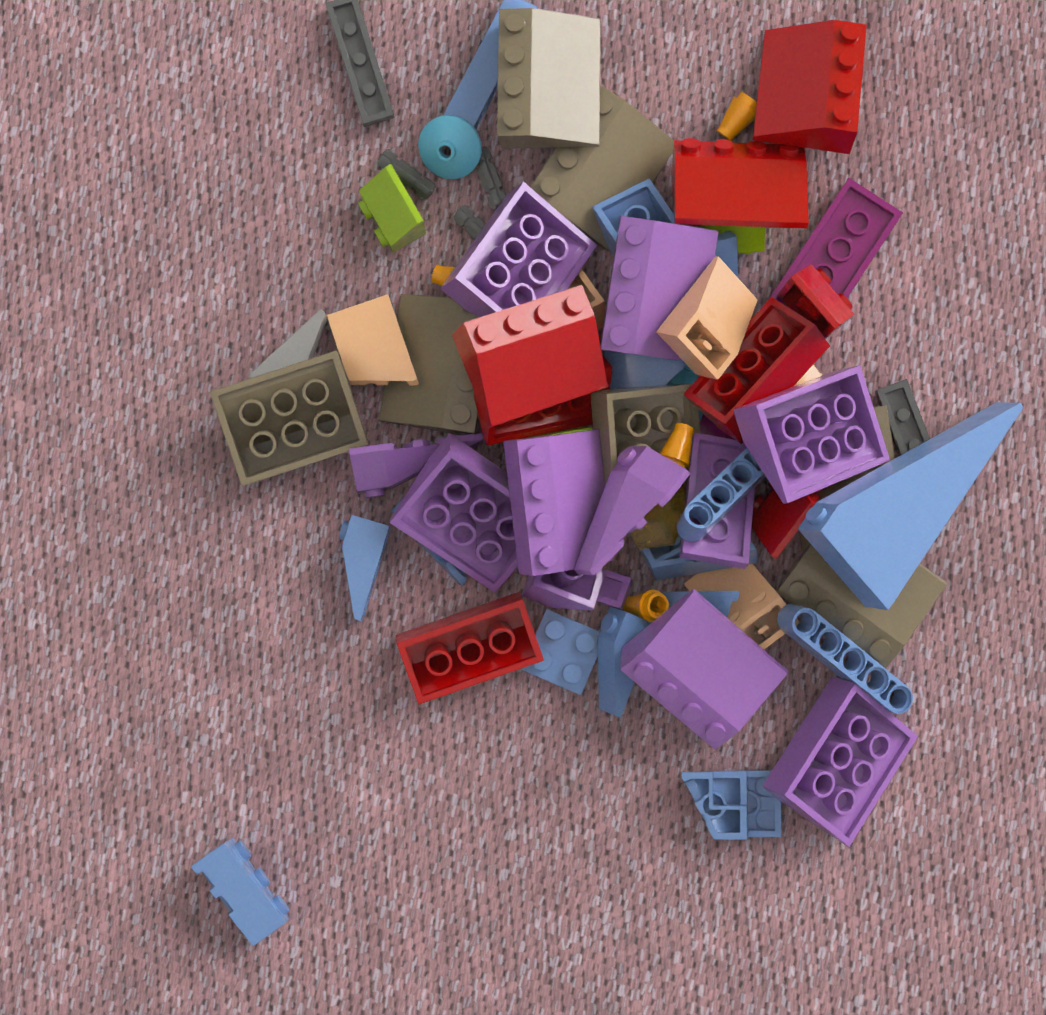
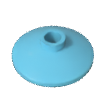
[418,115,482,179]

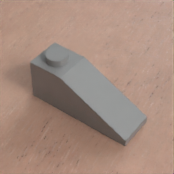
[249,309,328,378]

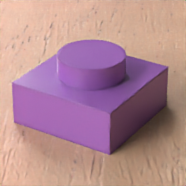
[596,568,633,610]

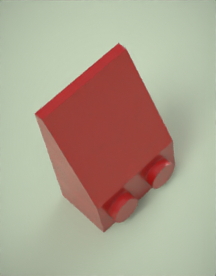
[777,264,854,339]
[752,482,821,559]

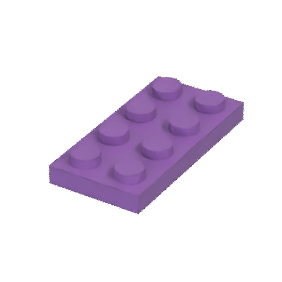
[679,432,755,569]

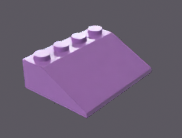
[440,182,597,317]
[600,216,719,361]
[733,365,890,504]
[503,429,614,576]
[390,433,518,592]
[620,588,788,750]
[762,676,918,847]

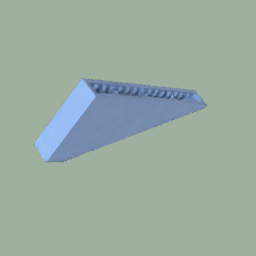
[798,402,1024,610]

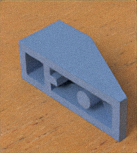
[339,515,391,622]
[598,607,651,718]

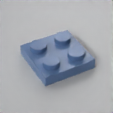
[521,609,599,695]

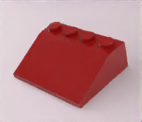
[752,20,867,154]
[671,138,809,229]
[452,285,608,428]

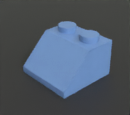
[592,178,681,257]

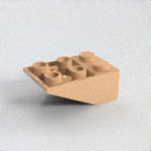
[656,256,758,380]
[684,564,800,650]

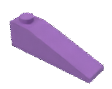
[349,433,483,498]
[574,446,691,576]
[522,568,603,610]

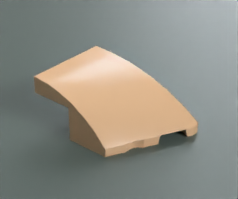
[327,294,419,386]

